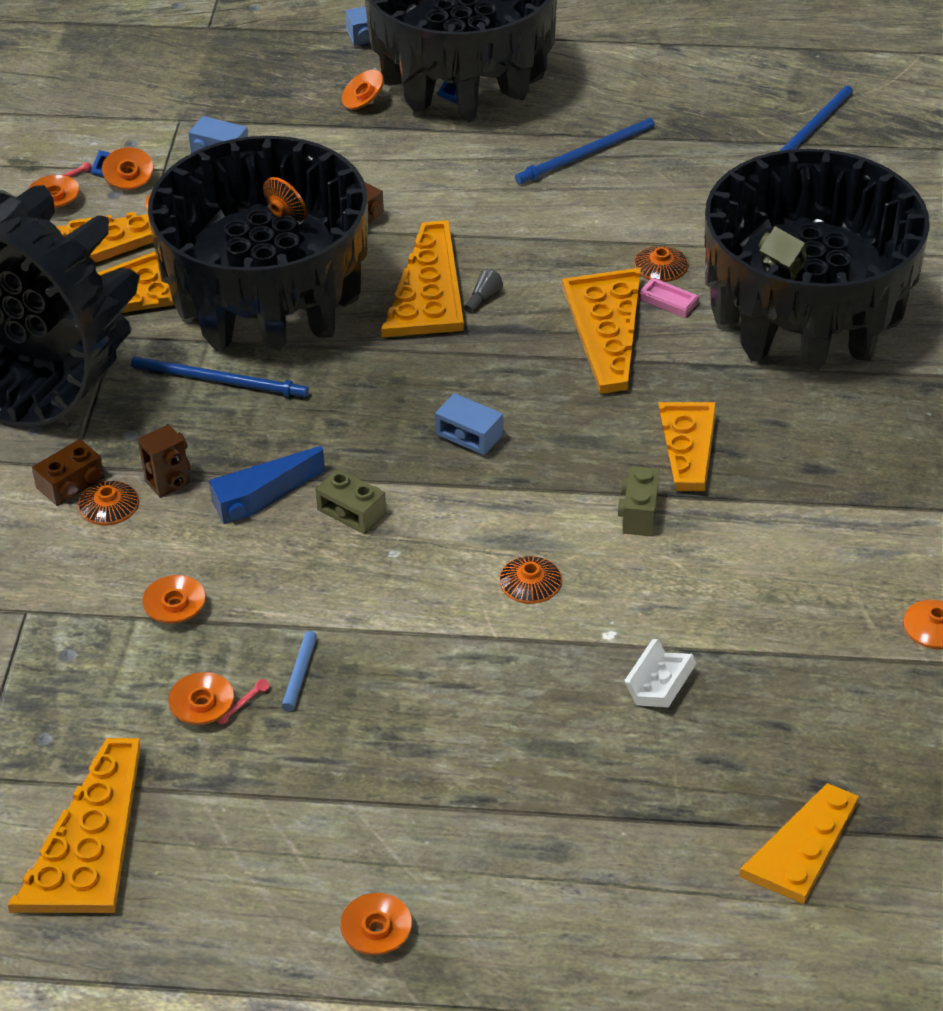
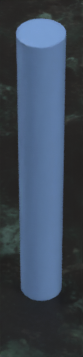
[282,631,317,712]

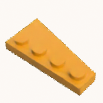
[658,402,716,491]
[739,783,859,904]

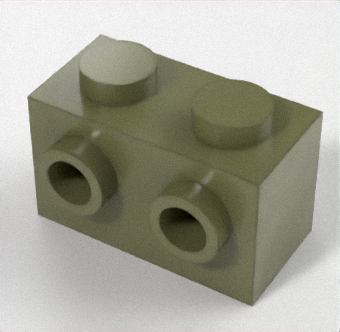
[758,226,807,280]
[618,466,660,536]
[315,468,386,535]

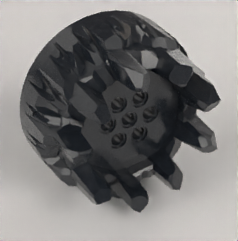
[365,0,557,123]
[148,136,368,352]
[704,149,930,370]
[0,185,140,427]

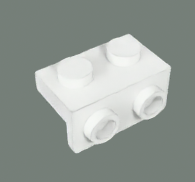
[625,639,697,707]

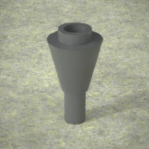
[464,269,503,313]

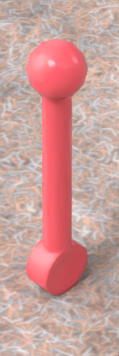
[63,162,92,177]
[217,679,269,725]

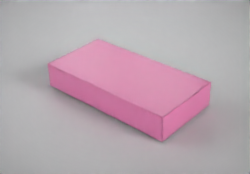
[638,278,700,318]

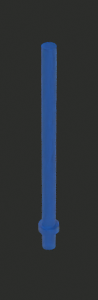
[780,85,853,151]
[515,118,655,184]
[131,356,309,398]

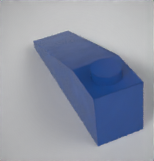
[209,446,325,524]

